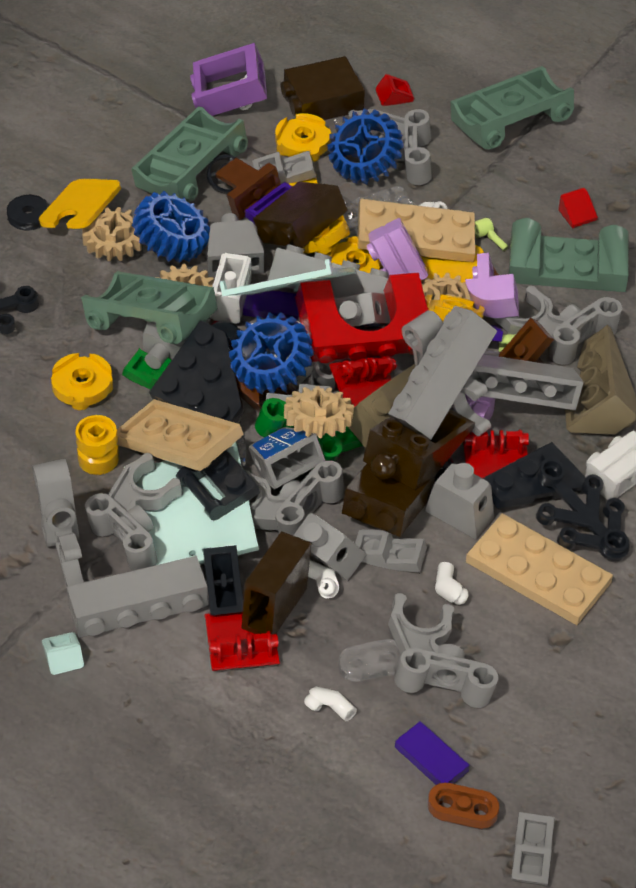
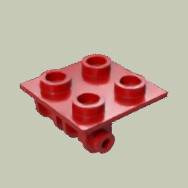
[329,356,397,407]
[463,430,529,478]
[205,612,280,671]

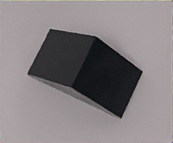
[203,545,243,616]

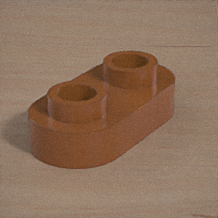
[428,782,499,829]

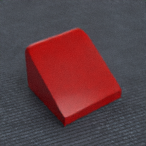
[376,74,414,106]
[558,188,598,228]

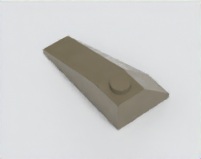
[565,325,636,435]
[349,364,415,448]

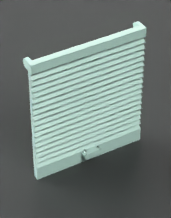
[220,259,356,297]
[124,442,259,565]

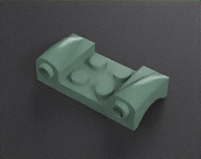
[450,66,574,150]
[131,106,248,202]
[509,218,629,292]
[81,271,218,344]

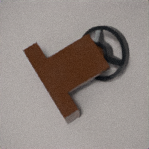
[206,155,281,220]

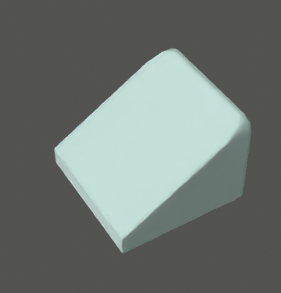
[42,632,84,675]

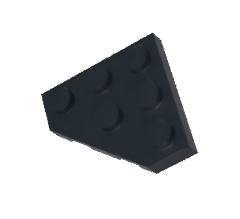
[149,320,244,423]

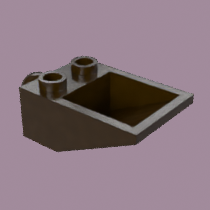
[363,409,475,490]

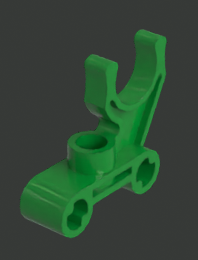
[255,391,363,470]

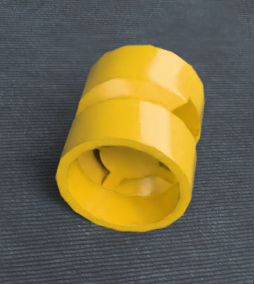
[75,415,119,475]

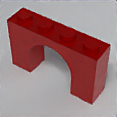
[295,272,428,363]

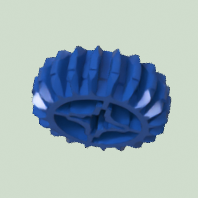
[327,109,404,185]
[131,191,210,263]
[229,312,314,394]

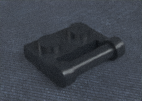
[176,450,260,521]

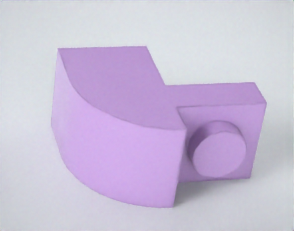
[465,253,519,318]

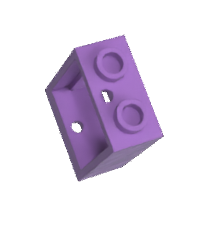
[190,43,267,116]

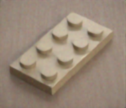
[357,199,475,262]
[117,399,244,471]
[466,513,613,625]

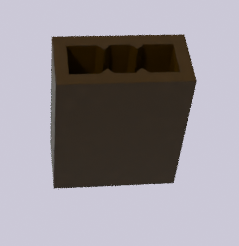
[280,56,365,120]
[253,182,348,248]
[342,464,436,537]
[241,531,312,634]

